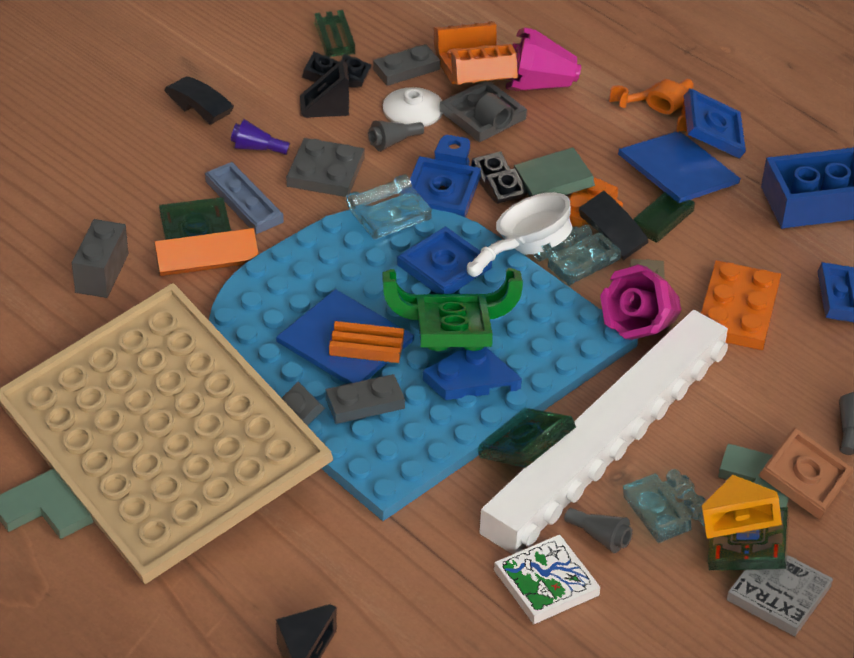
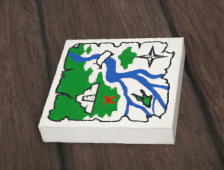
[494,534,600,624]

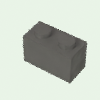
[72,219,129,298]

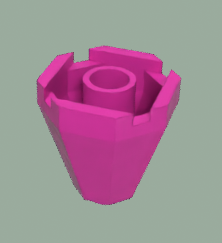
[506,27,581,91]
[600,265,681,340]

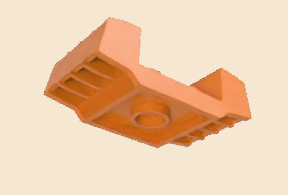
[434,21,518,85]

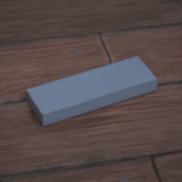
[205,162,284,234]

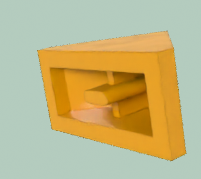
[701,474,782,539]

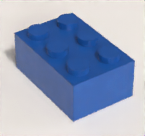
[761,147,854,229]

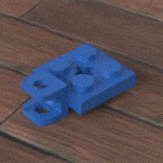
[402,135,481,218]

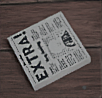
[727,547,833,636]

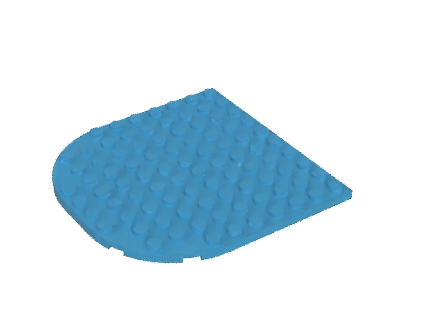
[209,203,638,521]

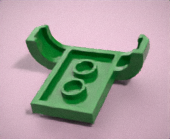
[382,268,523,351]

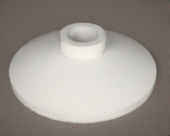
[383,87,443,127]

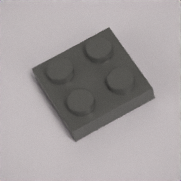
[286,138,365,197]

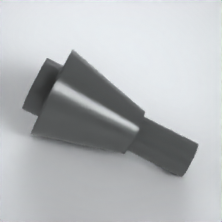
[368,120,424,151]
[839,392,854,455]
[564,508,633,553]

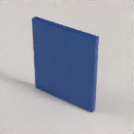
[618,131,741,203]
[276,289,414,384]

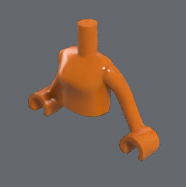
[609,79,694,138]

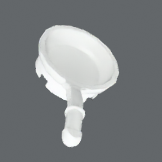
[467,192,572,277]

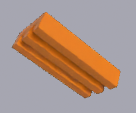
[329,321,404,363]

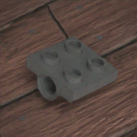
[440,81,527,143]

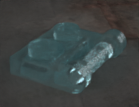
[346,174,432,240]

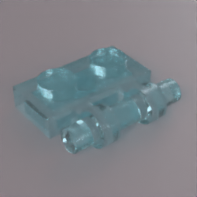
[534,224,621,286]
[623,469,706,543]

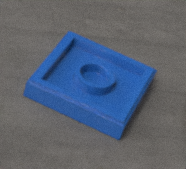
[684,89,746,159]
[397,226,492,294]

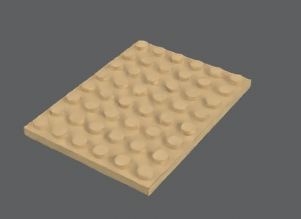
[0,283,333,584]

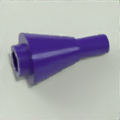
[231,119,290,155]

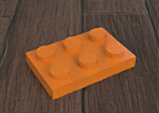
[701,260,781,350]

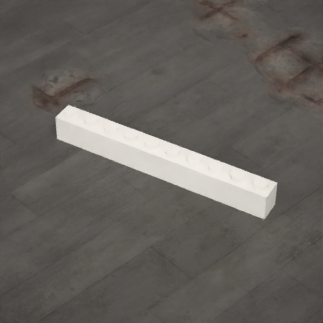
[479,309,728,554]

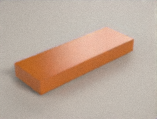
[155,228,259,276]

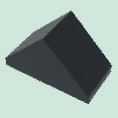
[300,59,349,118]
[276,604,337,658]

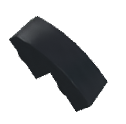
[302,52,372,87]
[164,76,234,125]
[471,151,527,204]
[579,190,649,260]

